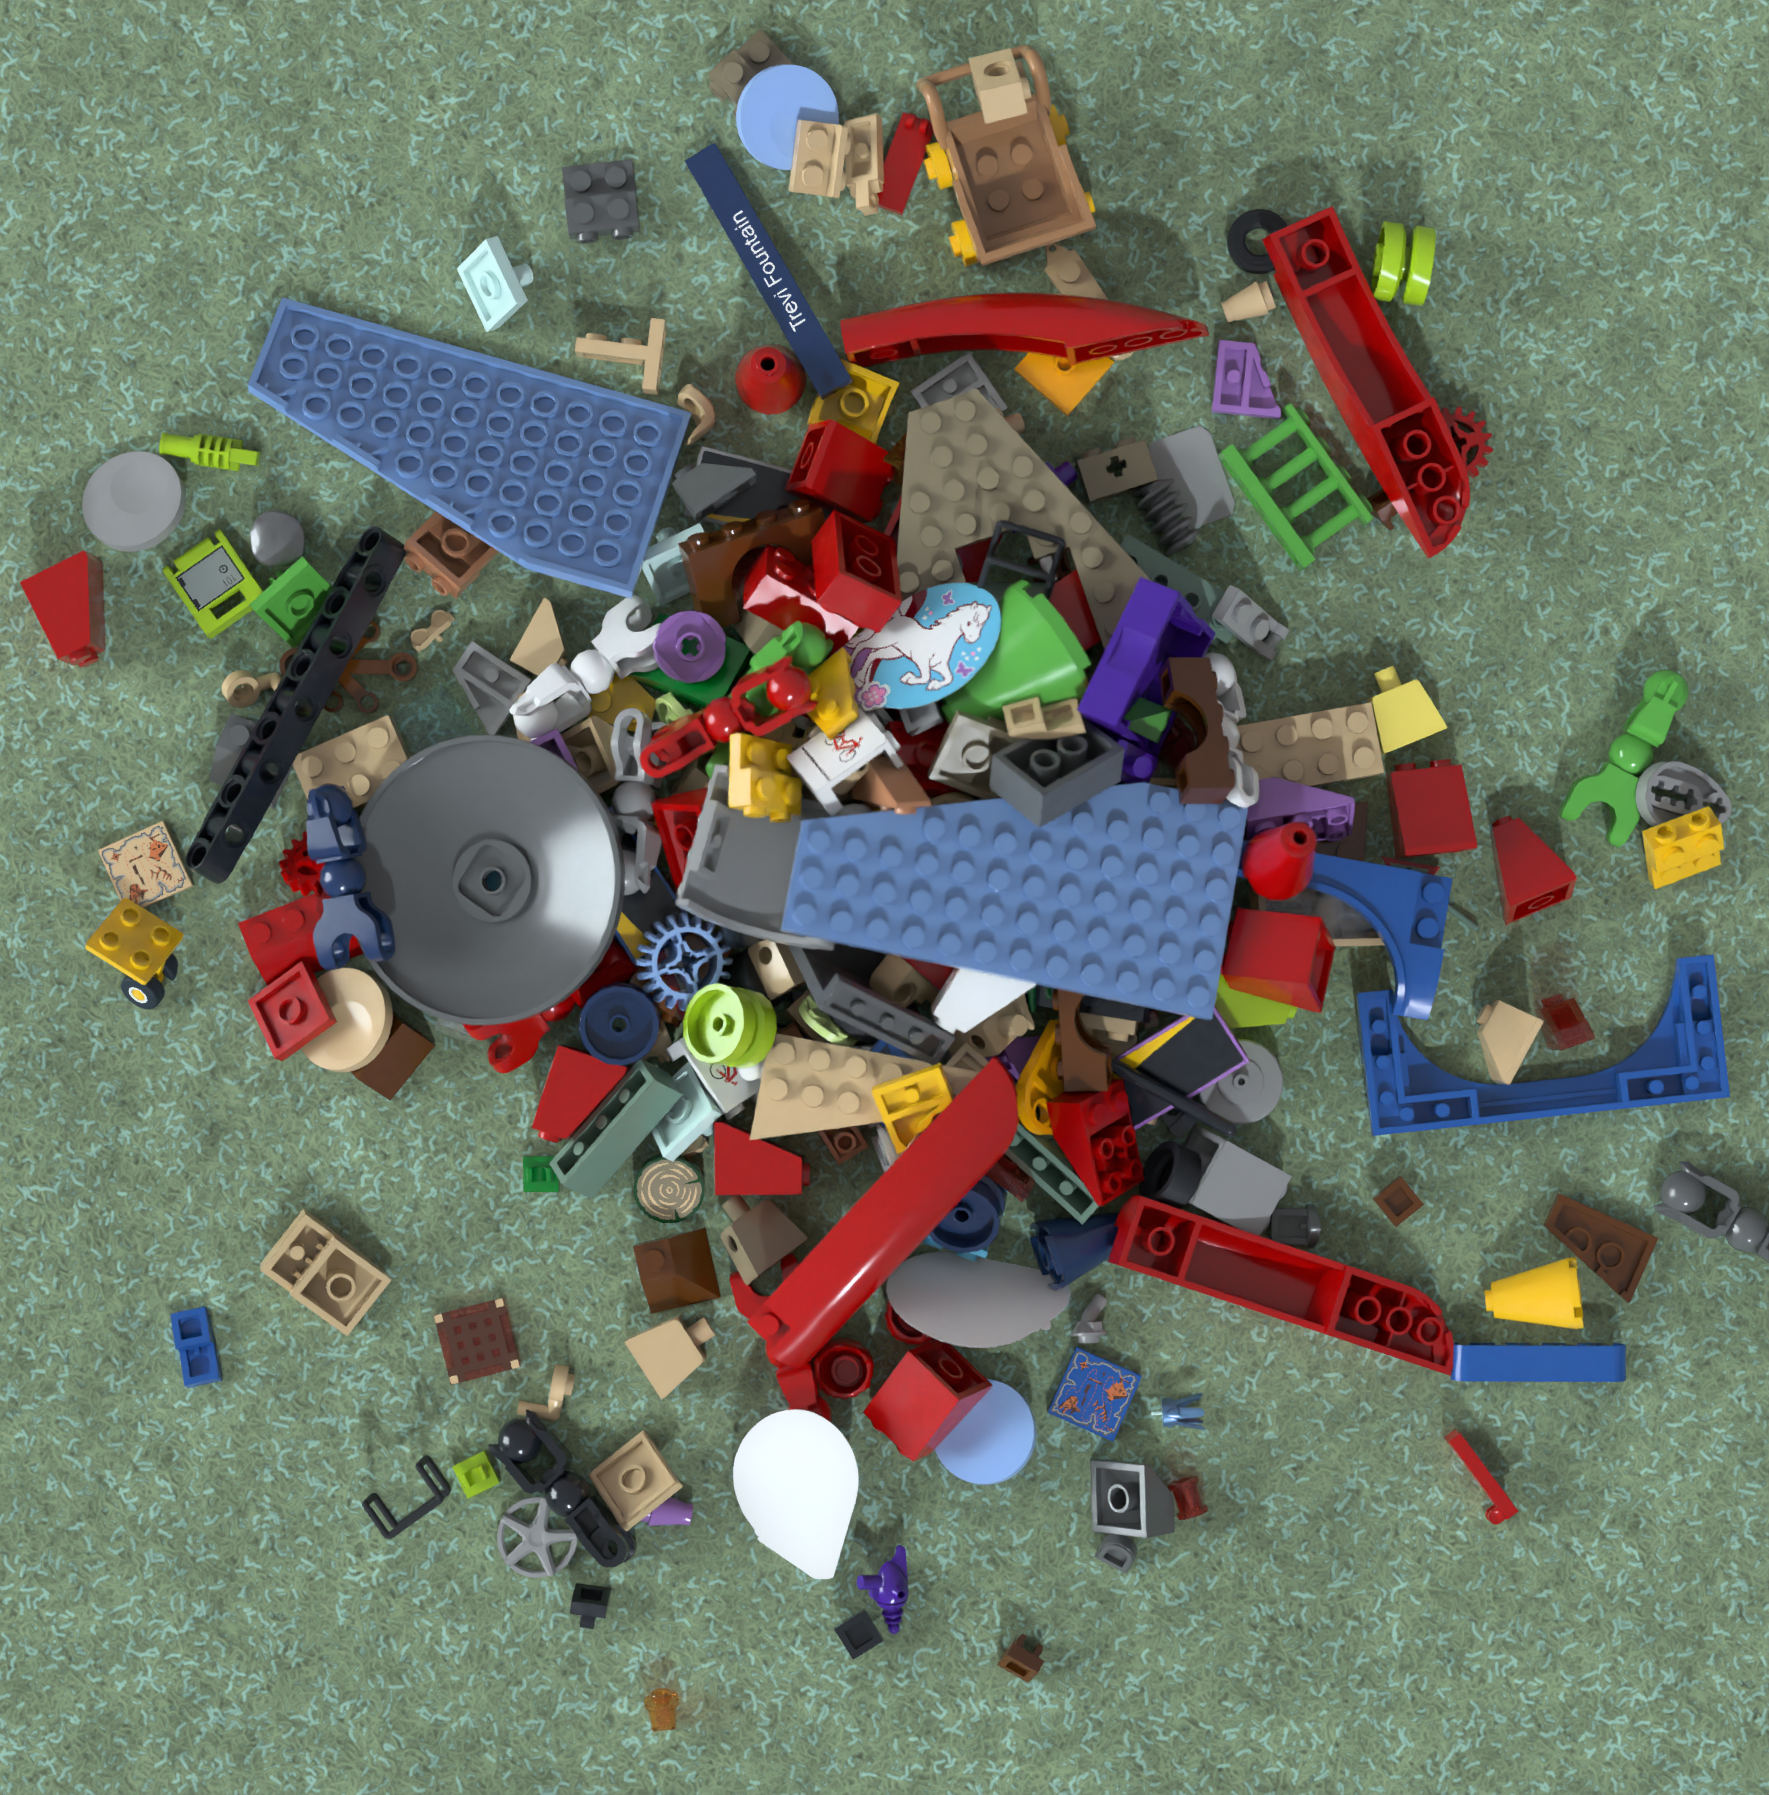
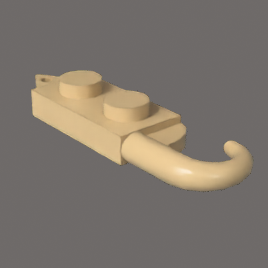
[1044,243,1134,361]

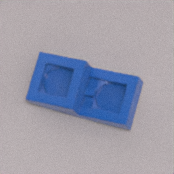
[170,1306,223,1388]

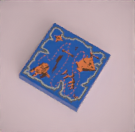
[1047,1346,1142,1442]

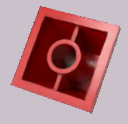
[1491,816,1577,925]

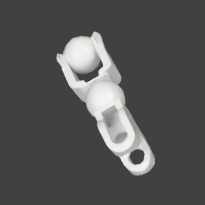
[509,595,661,741]
[1194,652,1259,808]

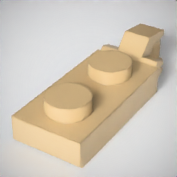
[844,113,884,216]

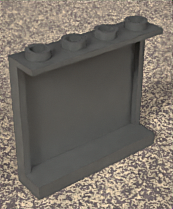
[788,943,956,1065]

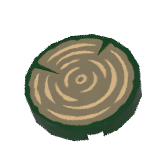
[634,1153,705,1223]

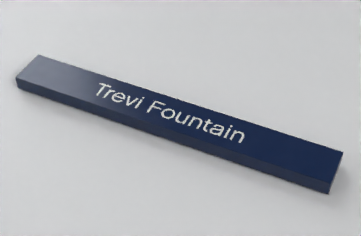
[685,142,853,400]

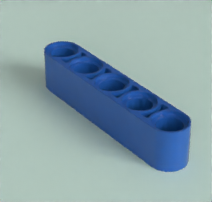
[1450,1343,1626,1382]

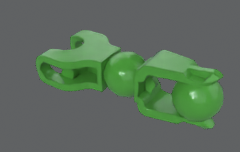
[702,621,834,779]
[1559,669,1689,847]

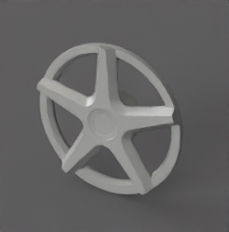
[497,1497,578,1578]

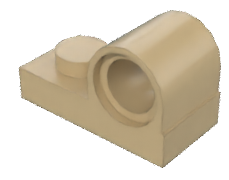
[870,954,939,1008]

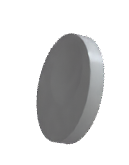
[82,451,186,552]

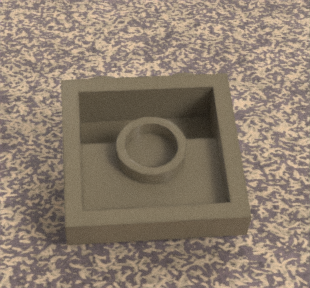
[708,29,794,117]
[927,709,1022,800]

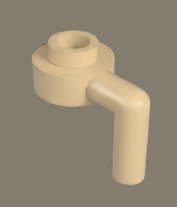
[222,670,282,708]
[517,1364,575,1421]

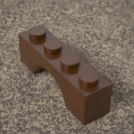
[1158,657,1235,804]
[1052,988,1113,1091]

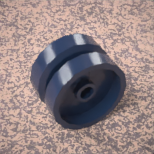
[579,981,660,1066]
[929,1170,1008,1253]

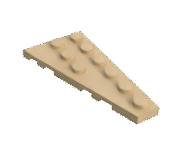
[750,1033,979,1140]

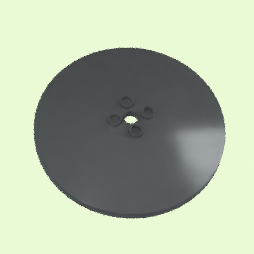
[354,735,625,1025]

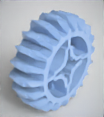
[635,913,732,1011]

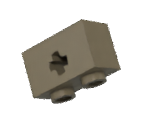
[1075,437,1158,506]

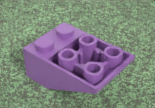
[1243,777,1355,842]

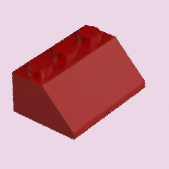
[651,787,708,895]
[238,890,364,986]

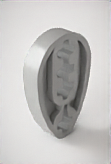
[1636,761,1732,827]

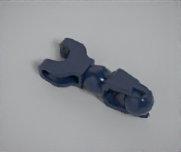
[306,784,395,970]

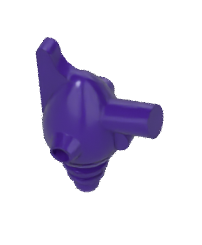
[857,1545,909,1634]

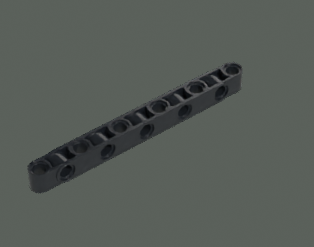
[185,526,406,884]

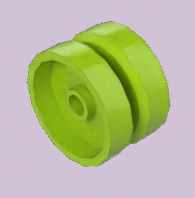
[1371,221,1436,306]
[683,983,777,1069]

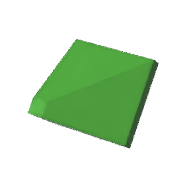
[1124,697,1173,744]

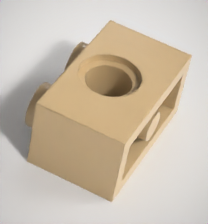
[968,48,1031,124]

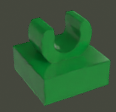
[523,1156,560,1192]

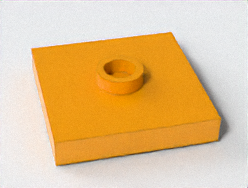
[1014,353,1114,417]

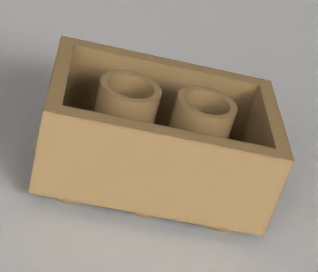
[292,715,411,811]

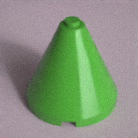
[939,579,1091,725]

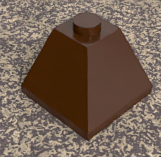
[633,1228,721,1314]

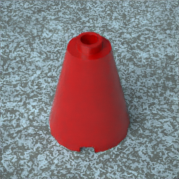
[735,344,806,415]
[1241,822,1317,900]

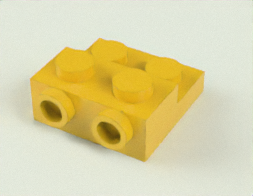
[728,733,802,823]
[1642,806,1724,889]

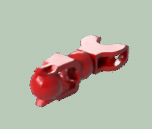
[640,656,818,778]
[463,937,639,1074]
[729,1253,832,1422]

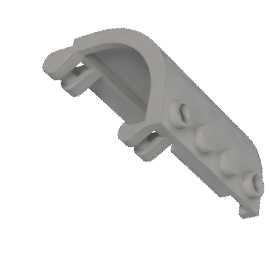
[675,764,873,951]

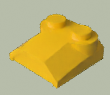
[807,358,900,445]

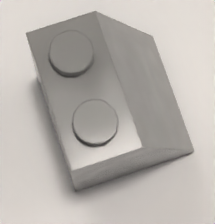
[1183,1124,1292,1236]

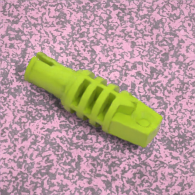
[159,432,261,472]

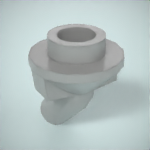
[1071,1294,1107,1343]

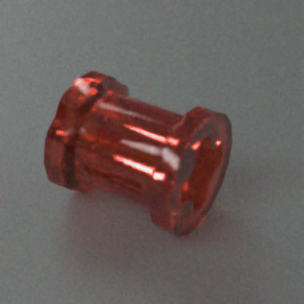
[1167,1475,1208,1520]

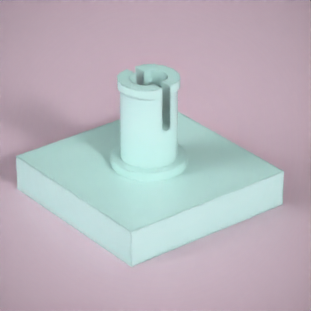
[457,236,533,332]
[642,523,704,606]
[651,1061,722,1162]

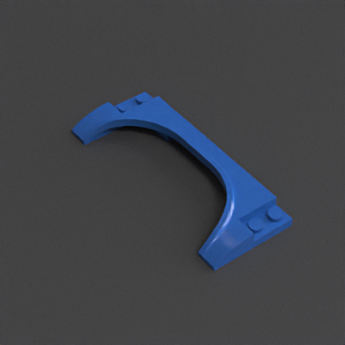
[1237,840,1452,1020]
[1356,954,1730,1136]

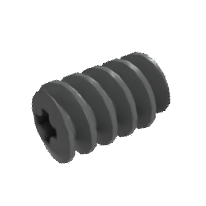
[1131,478,1202,558]

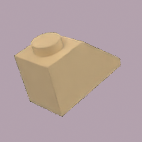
[510,598,569,677]

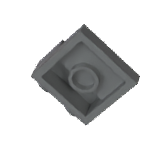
[562,159,641,244]

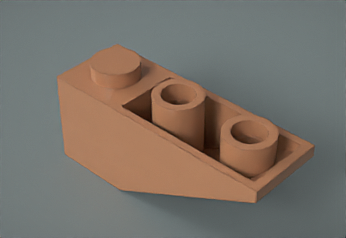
[852,753,930,814]

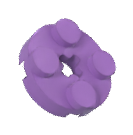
[652,611,726,683]

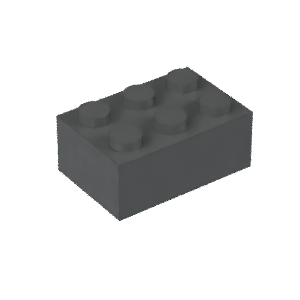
[989,715,1125,828]

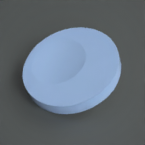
[736,64,839,170]
[935,1379,1037,1485]

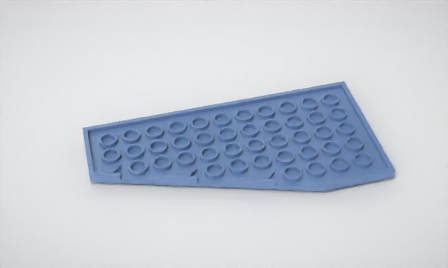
[248,297,692,599]
[781,782,1248,1020]

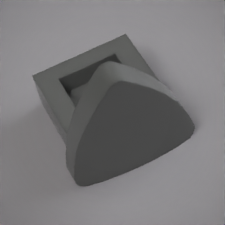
[1270,1204,1321,1248]

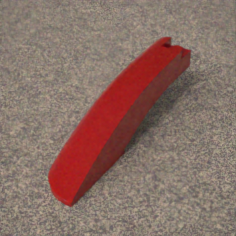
[1262,206,1470,558]
[840,292,1209,368]
[747,1056,1019,1368]
[1108,1195,1454,1376]

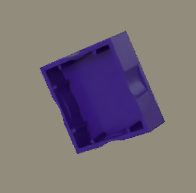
[1077,577,1216,758]

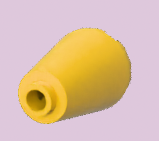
[1484,1257,1584,1329]

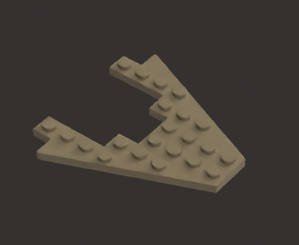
[897,389,1153,708]

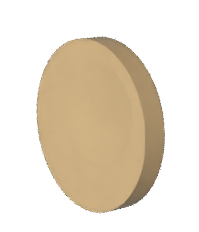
[301,968,393,1072]

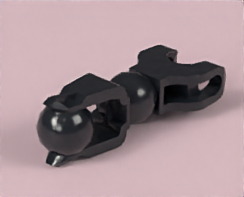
[488,1409,637,1568]

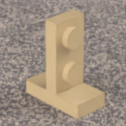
[575,318,667,396]

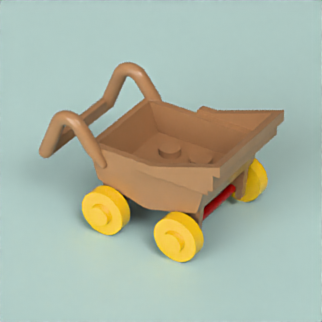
[916,44,1096,267]

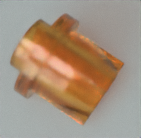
[643,1688,680,1732]

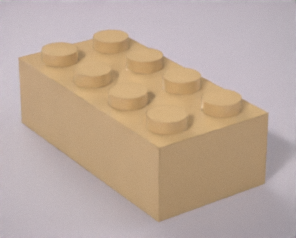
[1237,702,1384,787]

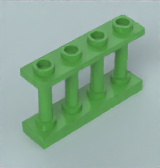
[1218,403,1373,572]

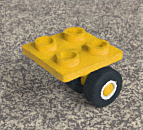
[85,898,184,1009]

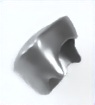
[250,510,305,567]

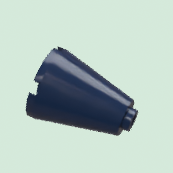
[1030,1212,1119,1291]

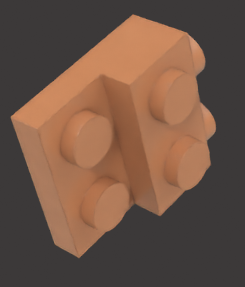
[404,512,499,599]

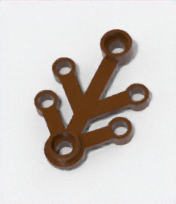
[279,621,418,714]

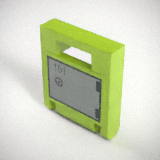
[162,529,264,639]

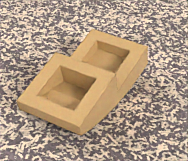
[1002,697,1086,739]

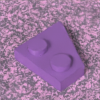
[1211,340,1281,419]

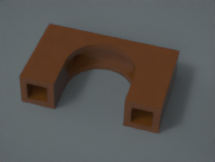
[678,499,825,628]

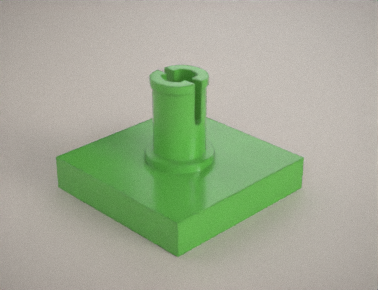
[249,557,332,648]

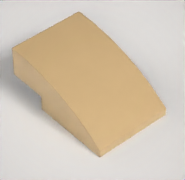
[260,1208,392,1336]

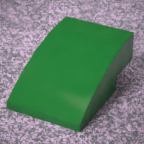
[627,613,753,709]

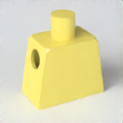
[1367,666,1447,755]

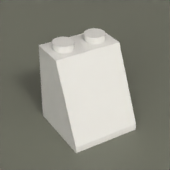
[930,967,1037,1034]

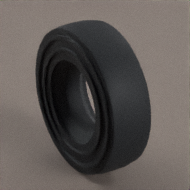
[1227,209,1288,274]

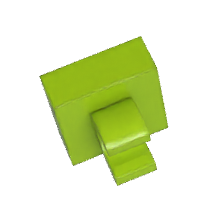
[452,1450,501,1499]

